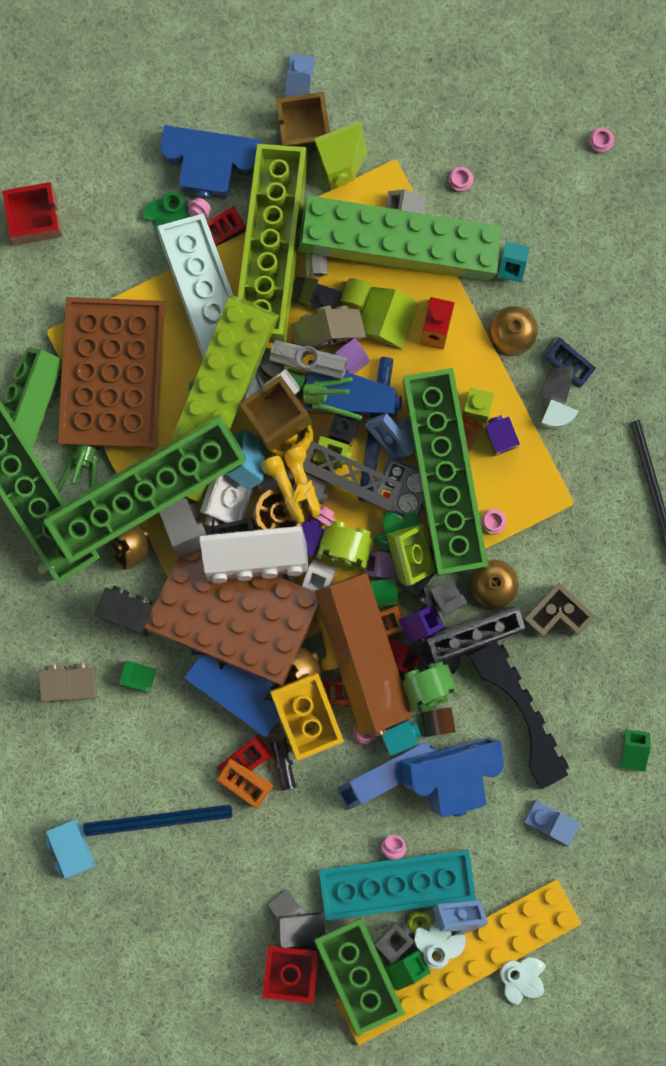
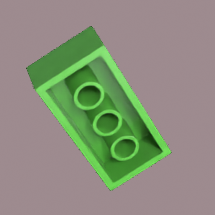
[315,917,405,1036]

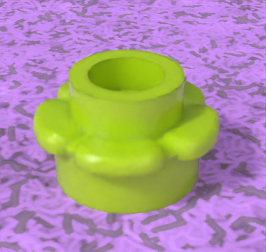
[407,911,432,935]

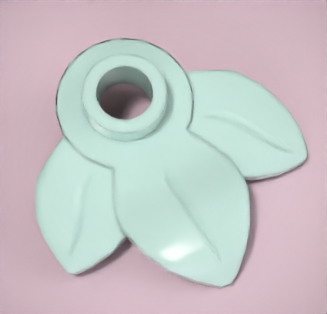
[415,921,466,969]
[500,957,546,1005]

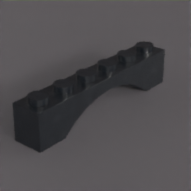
[469,641,569,789]

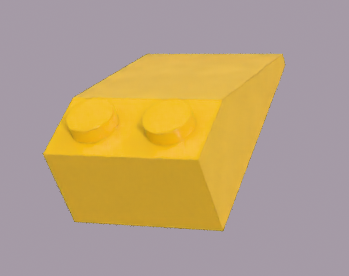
[270,673,344,761]

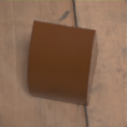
[421,707,456,737]

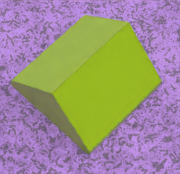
[361,287,418,349]
[386,524,436,586]

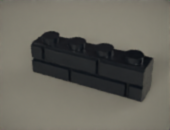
[419,606,525,664]

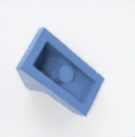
[285,54,315,97]
[365,413,414,459]
[525,800,580,846]
[433,900,488,936]

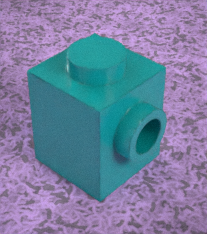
[498,241,530,283]
[382,719,421,756]

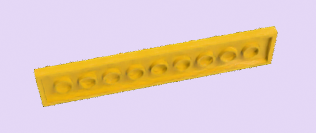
[335,879,581,1046]

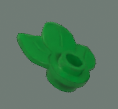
[142,192,190,237]
[374,510,420,552]

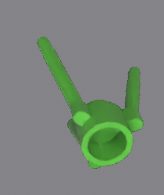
[303,377,362,420]
[56,445,99,492]

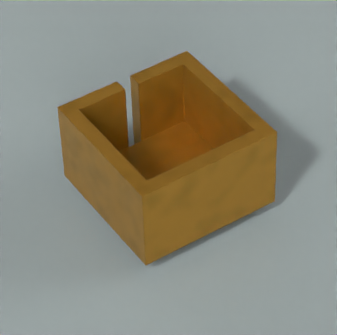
[276,91,330,151]
[239,375,313,451]

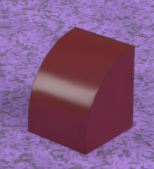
[387,637,422,674]

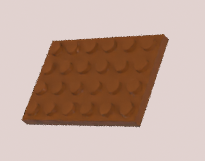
[58,297,165,449]
[145,549,319,687]

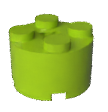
[317,521,373,571]

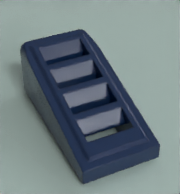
[540,337,596,387]

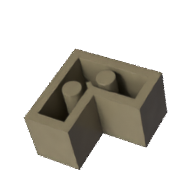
[291,306,366,351]
[523,582,596,638]
[39,663,98,703]

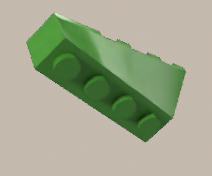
[2,347,62,449]

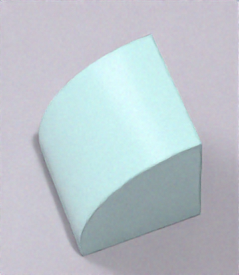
[540,400,579,430]

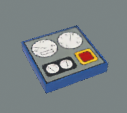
[370,457,424,517]

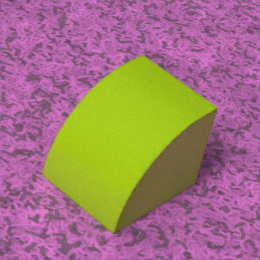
[339,278,371,312]

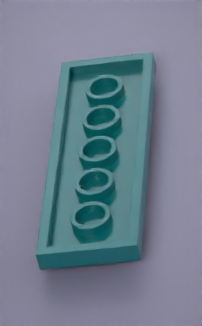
[319,849,476,921]

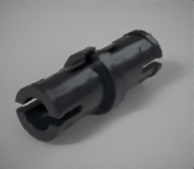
[270,738,297,791]

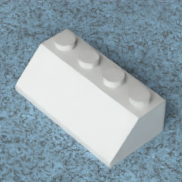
[200,526,309,583]

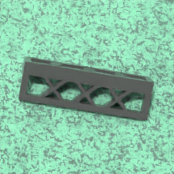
[303,441,403,511]

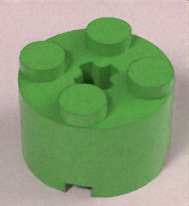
[402,661,459,713]

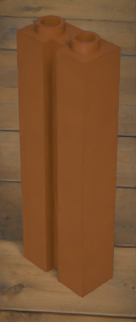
[315,573,412,737]

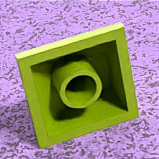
[314,121,368,189]

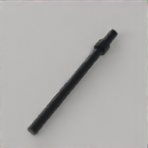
[631,420,666,546]

